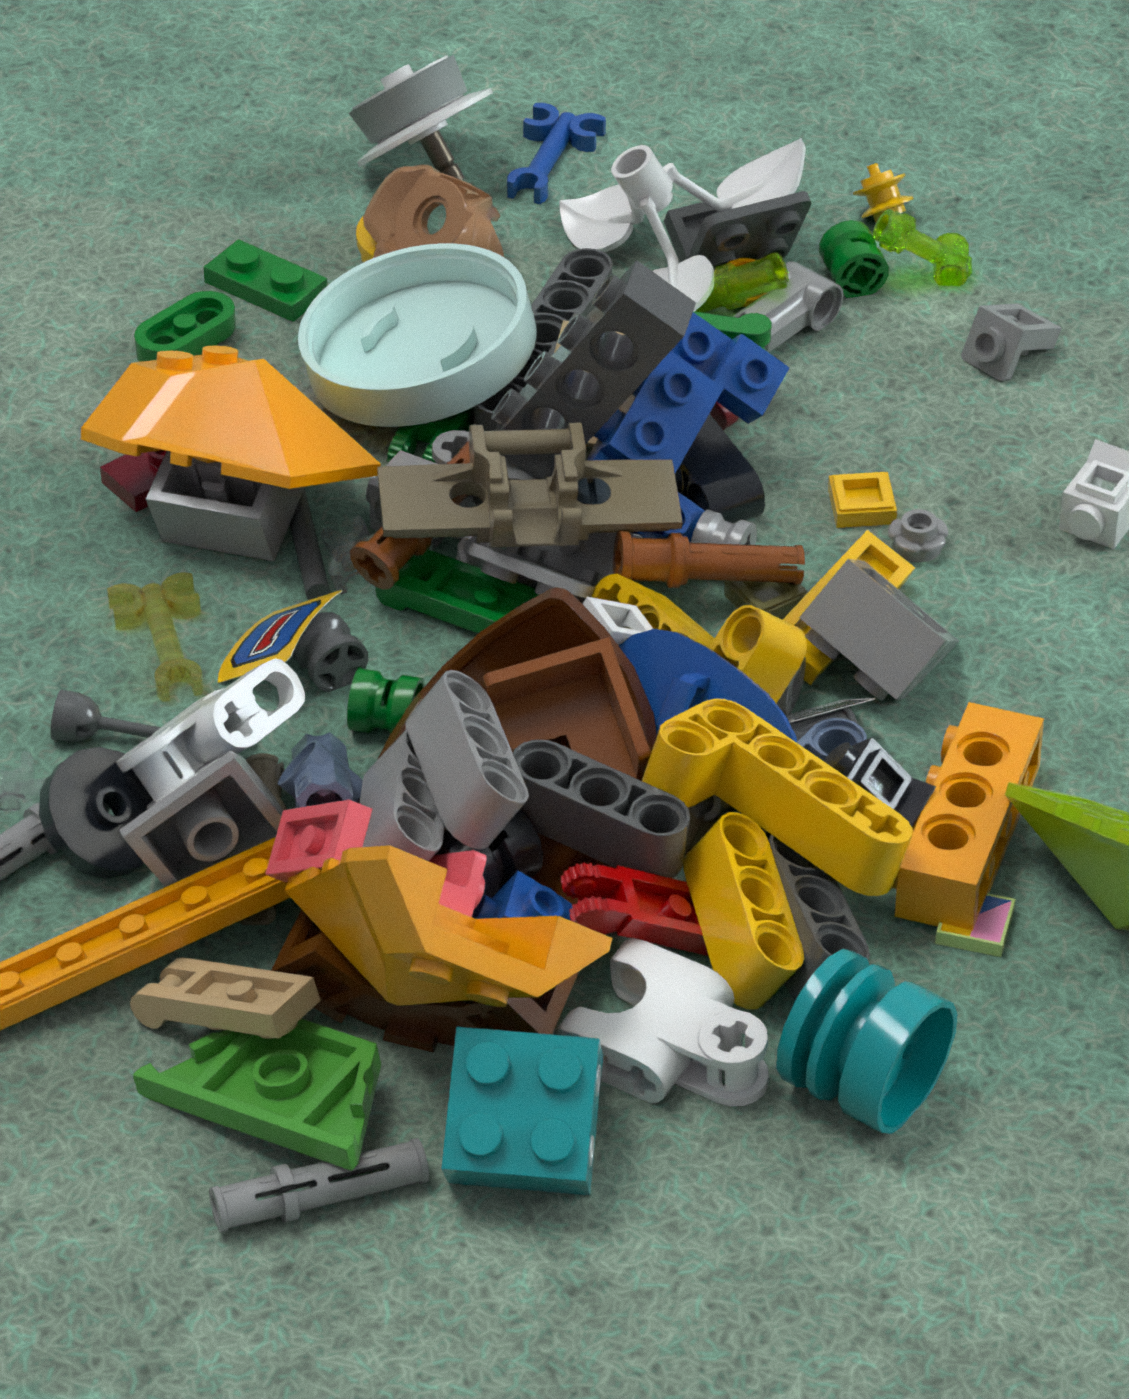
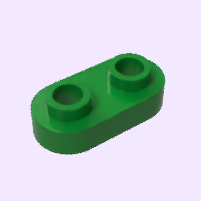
[134,291,236,362]

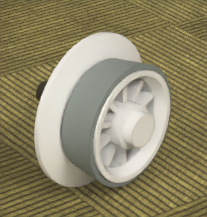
[349,55,493,180]

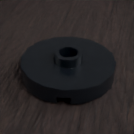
[39,747,153,879]

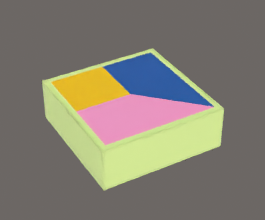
[935,893,1016,957]

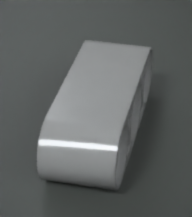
[405,670,529,850]
[359,729,444,861]

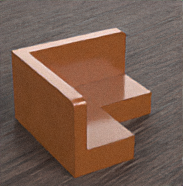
[483,637,651,781]

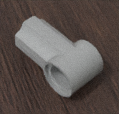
[733,261,844,352]

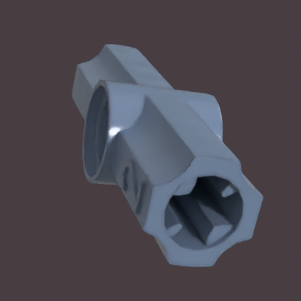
[278,732,363,808]

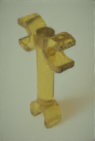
[107,572,204,702]

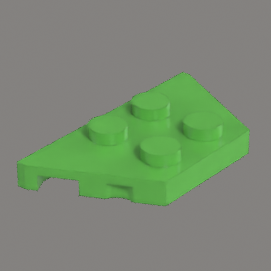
[133,1019,382,1171]

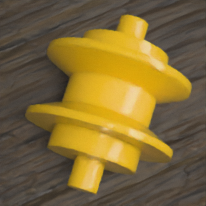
[853,163,914,229]

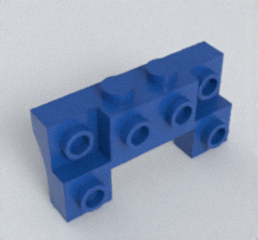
[586,312,790,543]

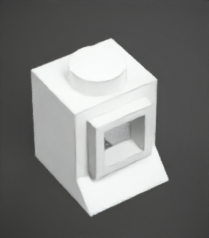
[1059,439,1129,549]

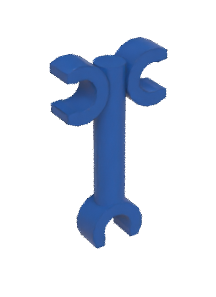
[507,103,606,204]

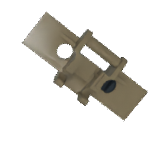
[377,422,682,547]

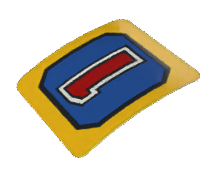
[218,590,342,683]

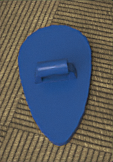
[619,629,797,743]

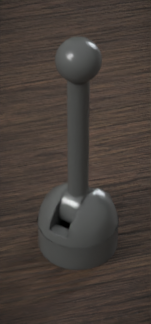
[50,689,161,743]

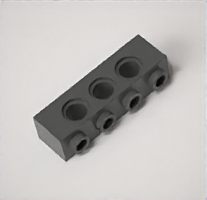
[491,260,696,479]

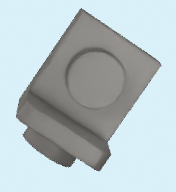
[961,303,1062,381]

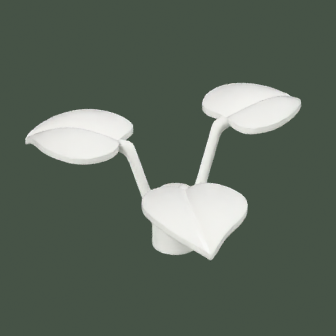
[559,138,806,312]

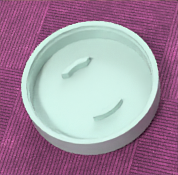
[298,243,537,427]

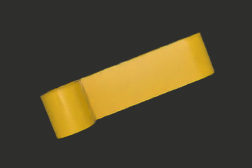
[591,574,807,703]
[642,699,913,896]

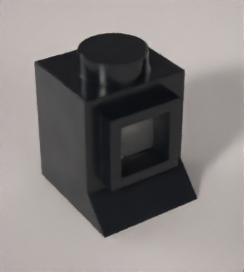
[824,737,936,827]

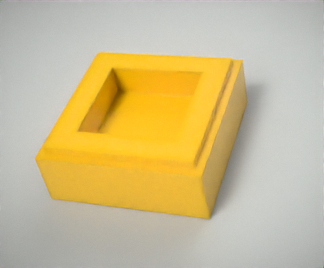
[828,472,897,528]

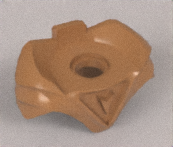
[363,164,505,258]

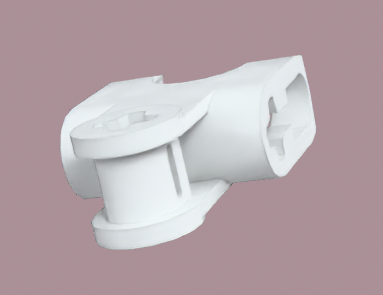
[116,658,305,809]
[554,938,769,1106]

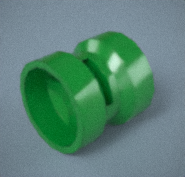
[819,220,889,298]
[347,668,425,734]

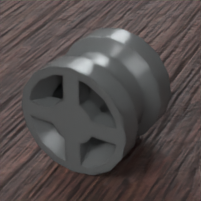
[292,612,368,692]

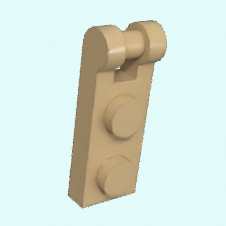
[130,957,321,1039]

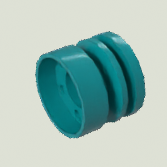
[776,949,958,1134]

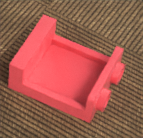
[265,800,487,917]

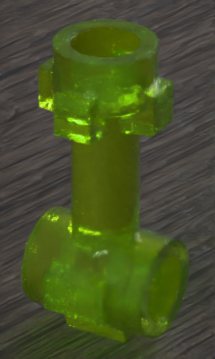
[873,209,972,287]

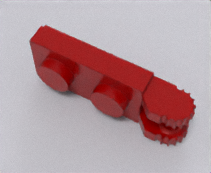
[560,862,709,956]

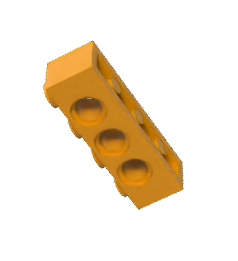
[892,702,1044,931]

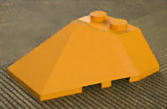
[80,346,381,489]
[285,845,612,1007]

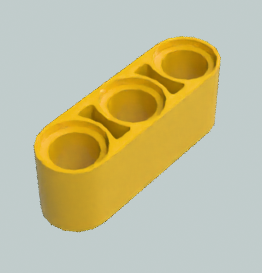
[683,812,804,1009]

